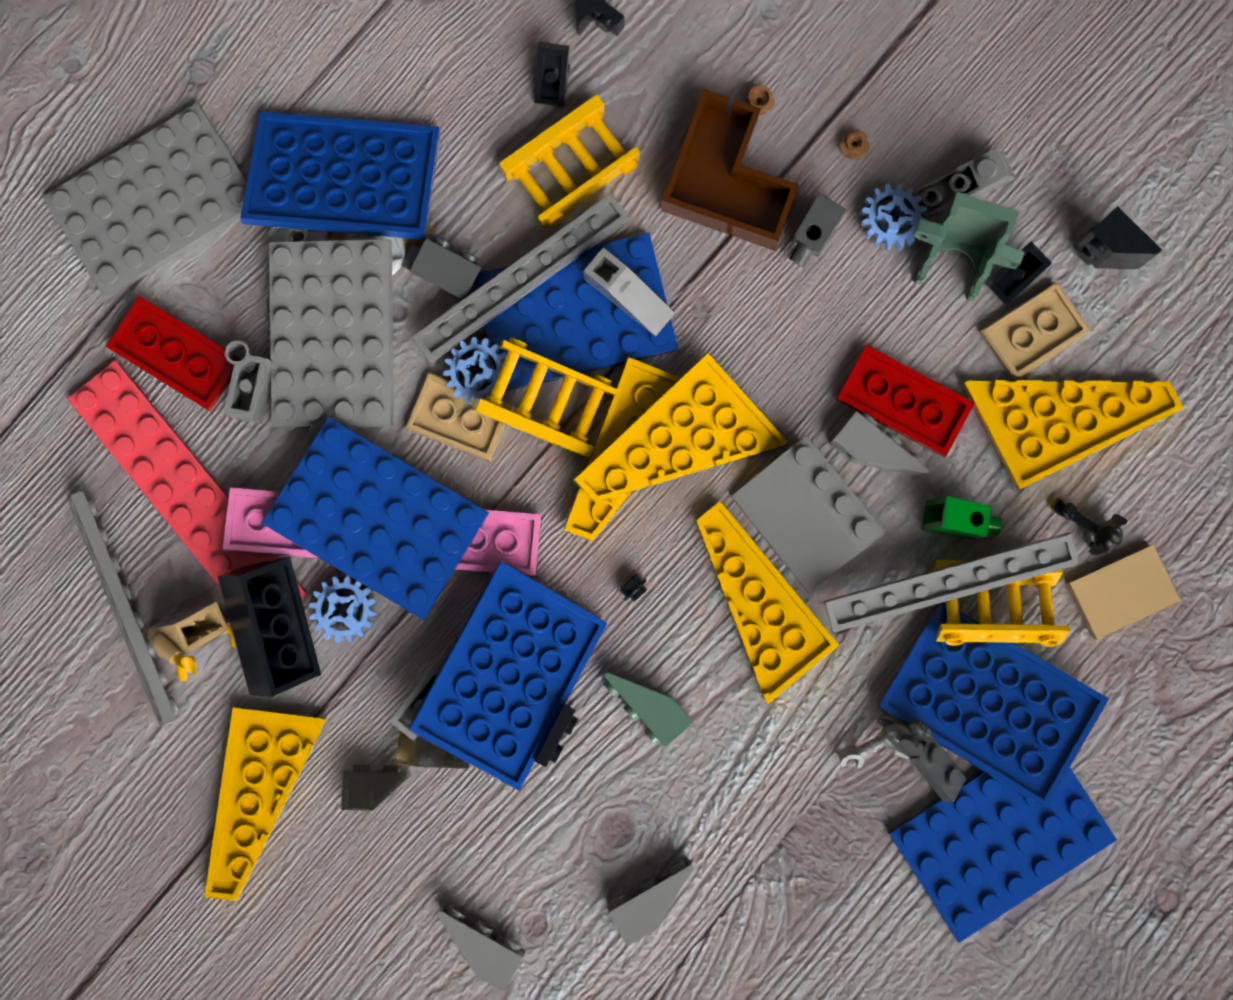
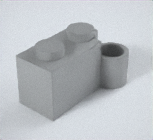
[223,340,272,424]

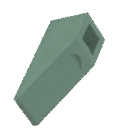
[603,672,694,747]

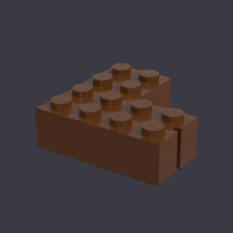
[661,88,798,251]

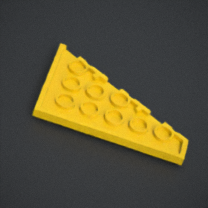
[573,353,788,503]
[962,380,1184,491]

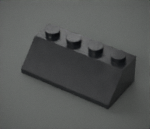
[217,557,321,697]

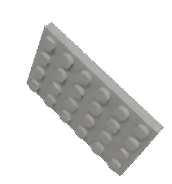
[43,103,247,299]
[269,239,394,427]

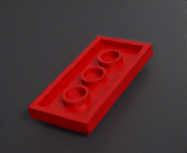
[105,296,242,412]
[836,345,975,458]

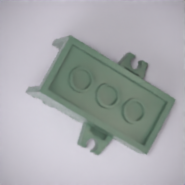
[913,192,1024,301]

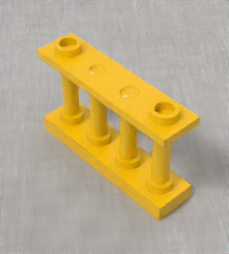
[498,94,640,229]
[472,338,618,458]
[932,560,1070,646]

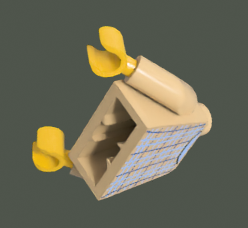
[148,601,237,681]

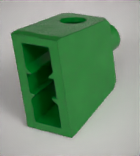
[921,496,1002,539]

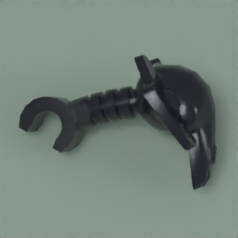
[1050,498,1128,555]

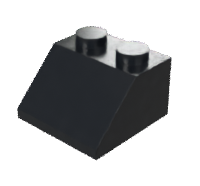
[1074,206,1162,269]

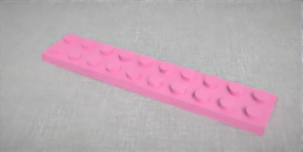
[223,487,541,577]

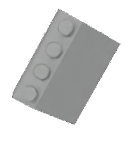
[731,435,885,592]

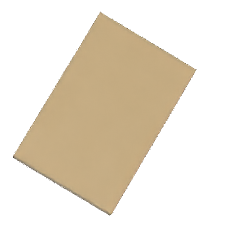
[979,281,1091,381]
[405,372,514,463]
[1067,545,1181,640]

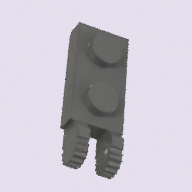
[899,719,966,803]

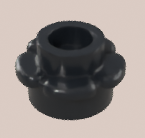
[619,574,647,602]

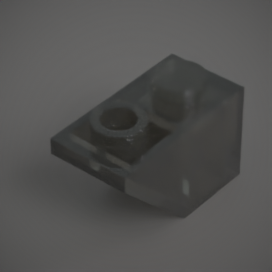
[396,731,469,769]
[341,764,410,811]

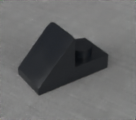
[575,0,625,37]
[534,42,570,107]
[986,241,1052,306]

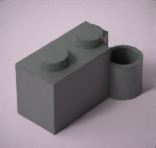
[401,236,482,299]

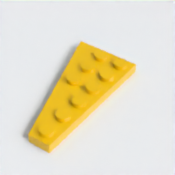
[563,357,680,541]
[696,501,839,705]
[204,707,327,901]

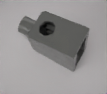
[789,193,846,268]

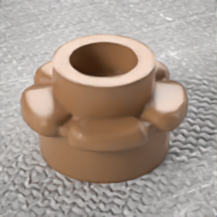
[745,86,774,115]
[840,130,870,159]

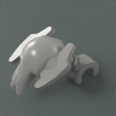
[838,718,912,768]

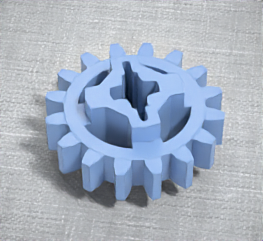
[860,183,928,251]
[443,337,510,404]
[309,576,378,643]

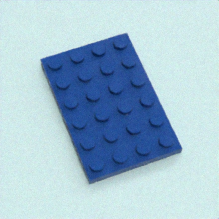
[240,111,440,240]
[474,233,678,392]
[262,417,489,620]
[407,561,607,791]
[878,602,1109,808]
[888,768,1117,943]

